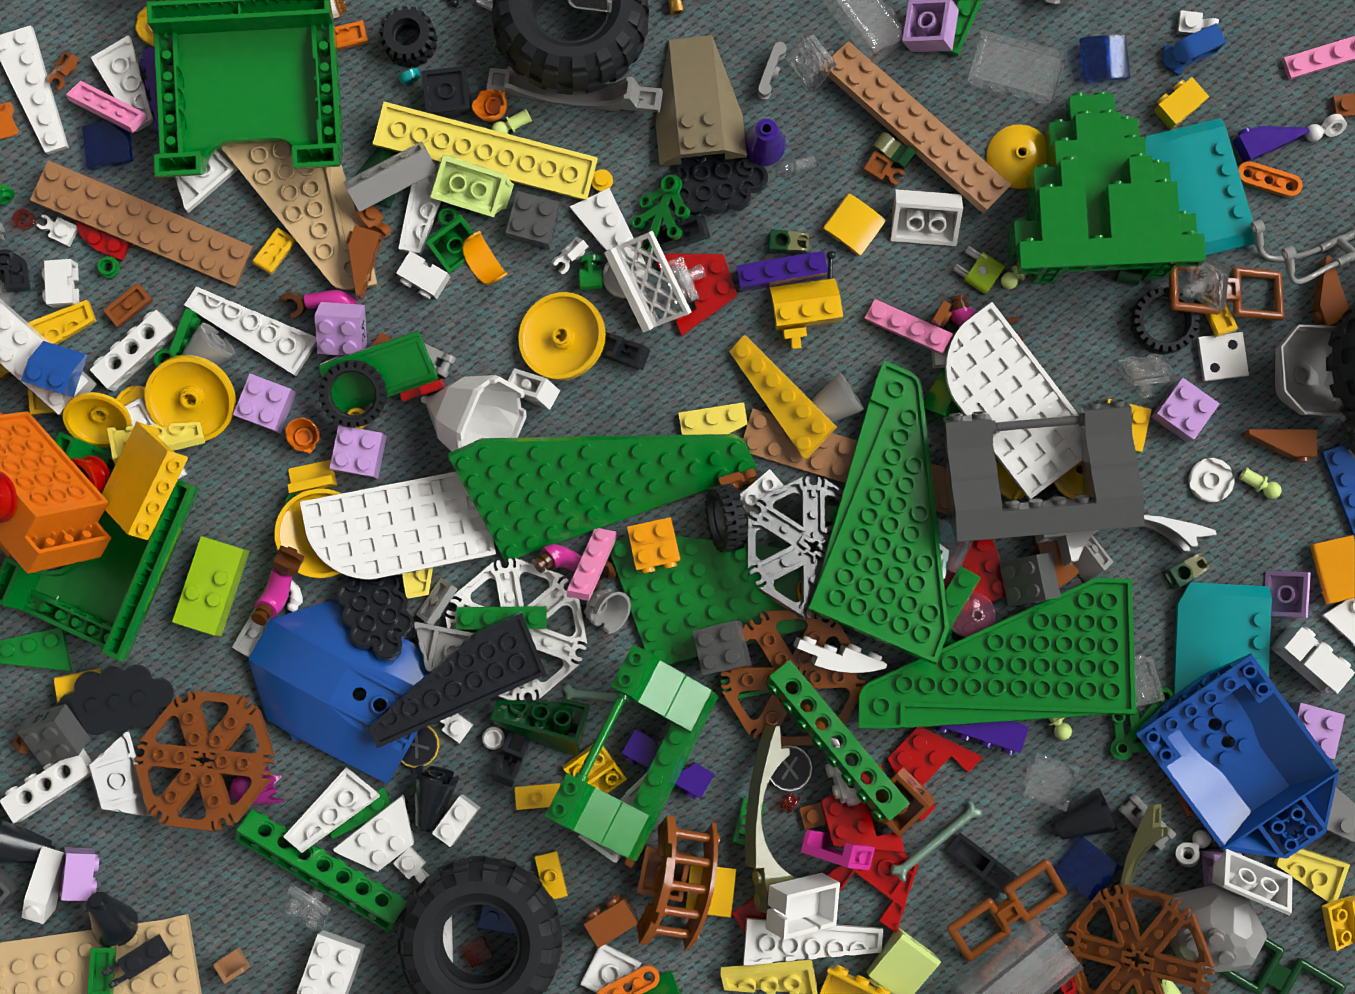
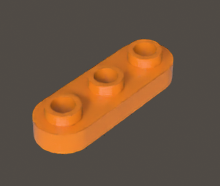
[1238,161,1303,198]
[596,964,659,994]

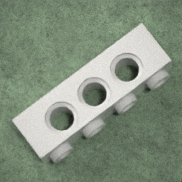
[90,310,177,392]
[0,748,92,823]

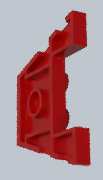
[657,254,737,336]
[887,727,982,821]
[821,764,905,853]
[826,850,918,933]

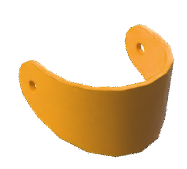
[462,231,508,286]

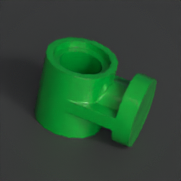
[579,255,603,291]

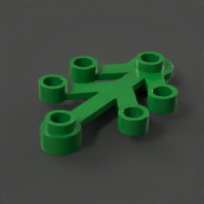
[631,175,690,256]
[1110,687,1174,760]

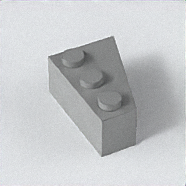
[1326,788,1355,844]

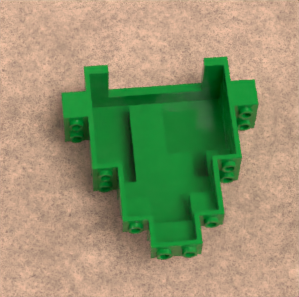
[1007,91,1206,284]

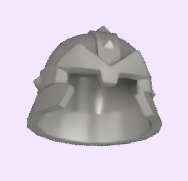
[584,588,631,634]

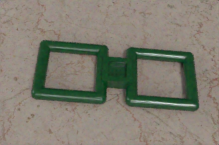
[1219,938,1346,994]

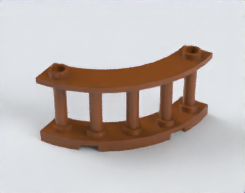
[637,815,720,951]

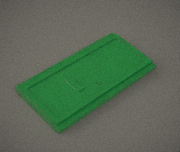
[319,330,439,412]

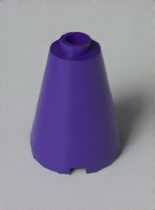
[745,119,786,166]

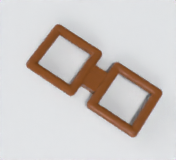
[1169,264,1285,321]
[947,859,1067,962]

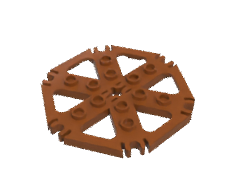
[721,610,866,746]
[134,690,276,832]
[1065,883,1215,994]

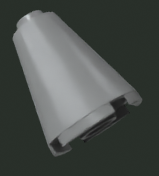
[181,323,235,366]
[811,373,864,422]

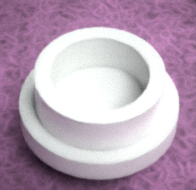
[482,727,505,750]

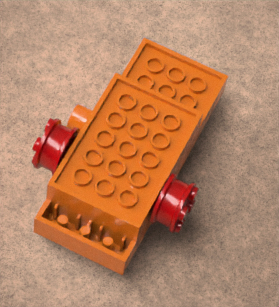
[0,411,111,574]

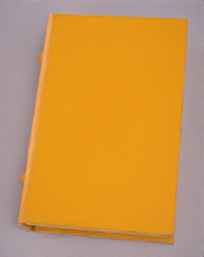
[1310,535,1355,605]

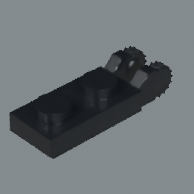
[102,934,171,989]

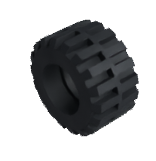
[379,6,438,68]

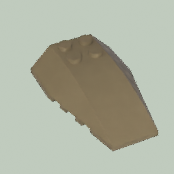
[656,35,747,167]

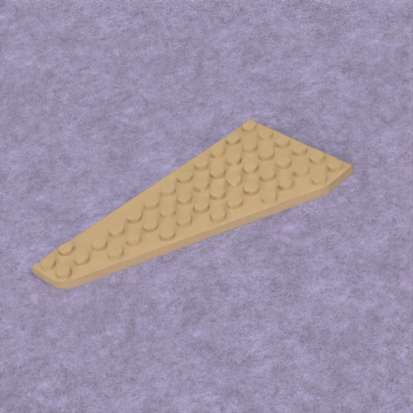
[221,142,378,292]
[0,914,202,994]

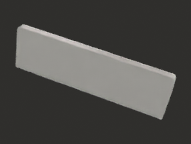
[343,141,437,211]
[1046,491,1113,582]

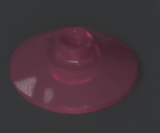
[954,593,996,637]

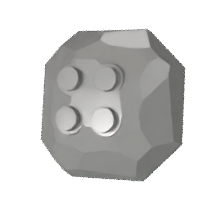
[1275,325,1344,416]
[1170,884,1267,973]

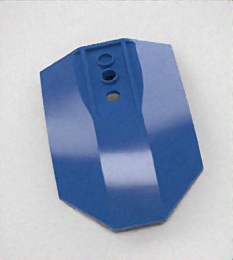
[248,600,430,784]
[1135,653,1339,859]

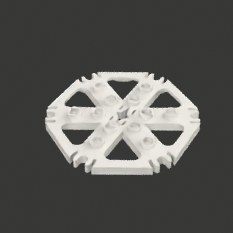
[445,558,587,700]

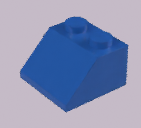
[21,341,88,397]

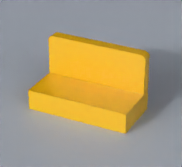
[287,460,337,494]

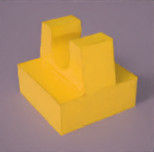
[782,327,807,349]

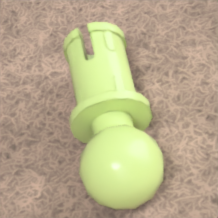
[491,109,532,134]
[1001,265,1027,290]
[1239,467,1282,499]
[1048,718,1072,740]

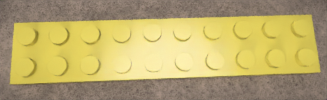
[373,102,598,200]

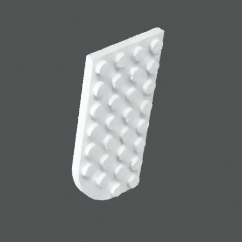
[945,302,1082,500]
[300,472,496,580]

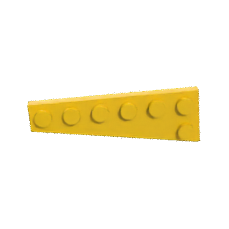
[0,300,97,378]
[729,335,837,459]

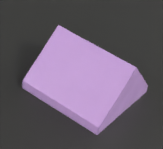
[1265,571,1311,619]

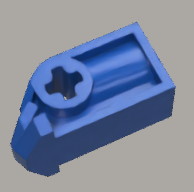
[1162,23,1226,76]

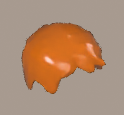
[472,89,507,122]
[285,417,320,454]

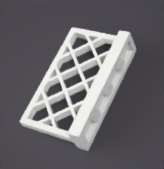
[604,231,691,333]

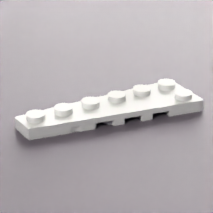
[184,287,317,376]
[743,918,883,965]

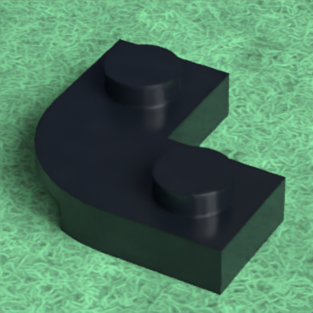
[0,249,31,293]

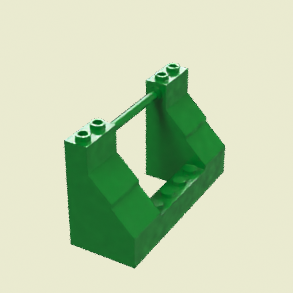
[545,644,719,862]

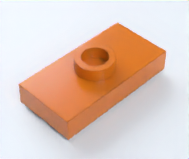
[335,20,369,51]

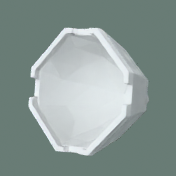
[421,375,527,452]

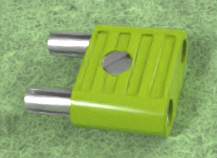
[953,246,1005,295]

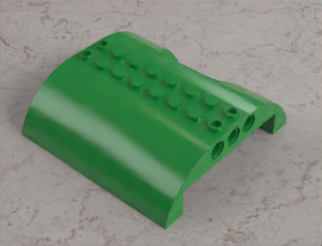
[146,0,343,178]
[0,432,200,661]

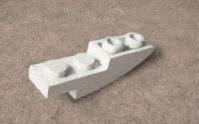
[793,635,887,673]

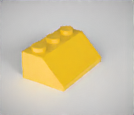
[770,278,843,331]

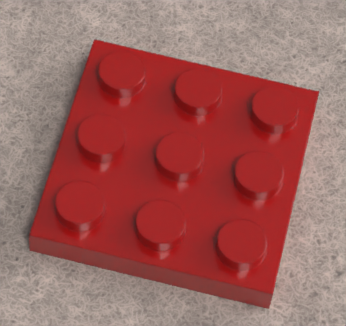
[944,539,1006,611]

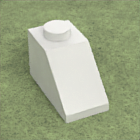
[508,368,560,410]

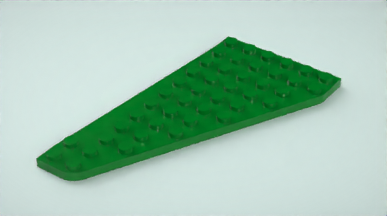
[807,360,949,665]
[448,434,758,563]
[610,536,834,665]
[858,578,1136,730]

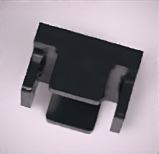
[421,66,472,119]

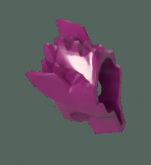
[228,757,285,806]

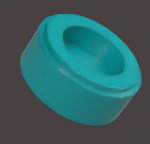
[398,68,421,86]

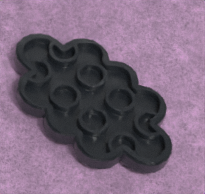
[659,154,768,215]
[336,575,414,662]
[58,664,174,735]

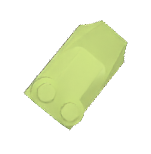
[430,154,514,217]

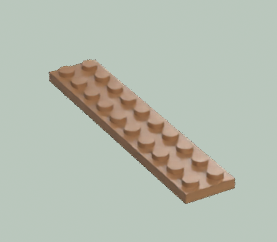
[820,41,1012,214]
[30,160,254,288]
[743,409,949,516]

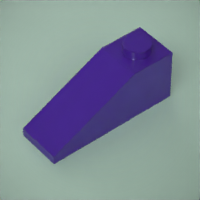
[1233,126,1310,163]

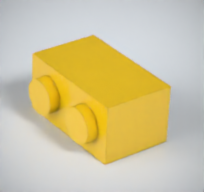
[1154,77,1209,130]

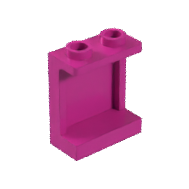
[801,830,875,870]

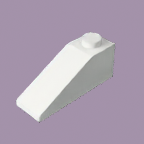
[22,846,65,924]

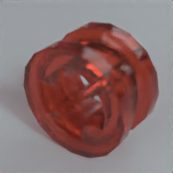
[13,209,36,230]
[779,791,800,814]

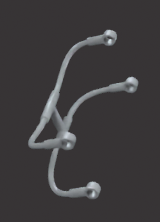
[1250,219,1355,284]

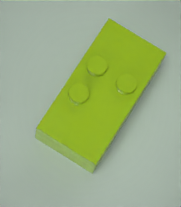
[172,536,250,636]

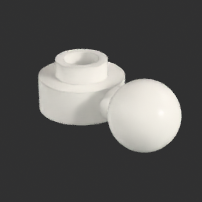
[1305,114,1347,142]
[1176,830,1211,867]

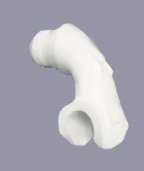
[287,579,303,612]

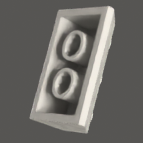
[891,190,963,246]
[1212,849,1292,915]

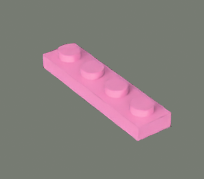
[1282,36,1355,80]
[66,81,147,133]
[865,299,954,356]
[567,528,617,601]

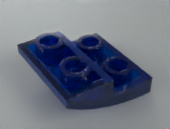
[1079,35,1130,83]
[82,120,133,170]
[1055,837,1121,901]

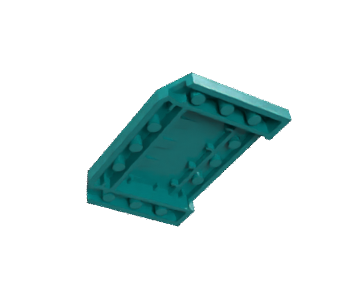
[1145,118,1255,256]
[1172,582,1272,719]

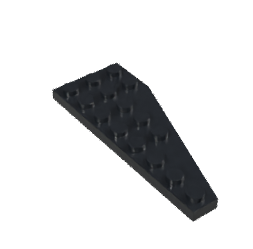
[368,611,547,748]

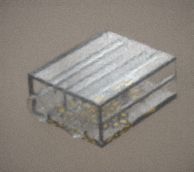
[951,917,1083,994]

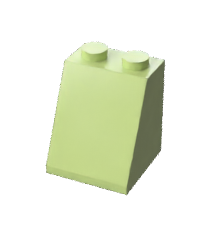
[867,928,941,994]

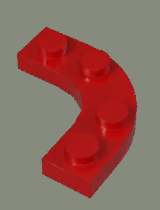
[75,178,131,261]

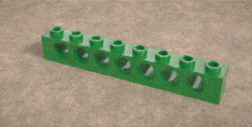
[766,660,910,824]
[234,810,407,933]

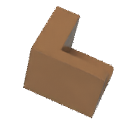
[213,948,251,984]

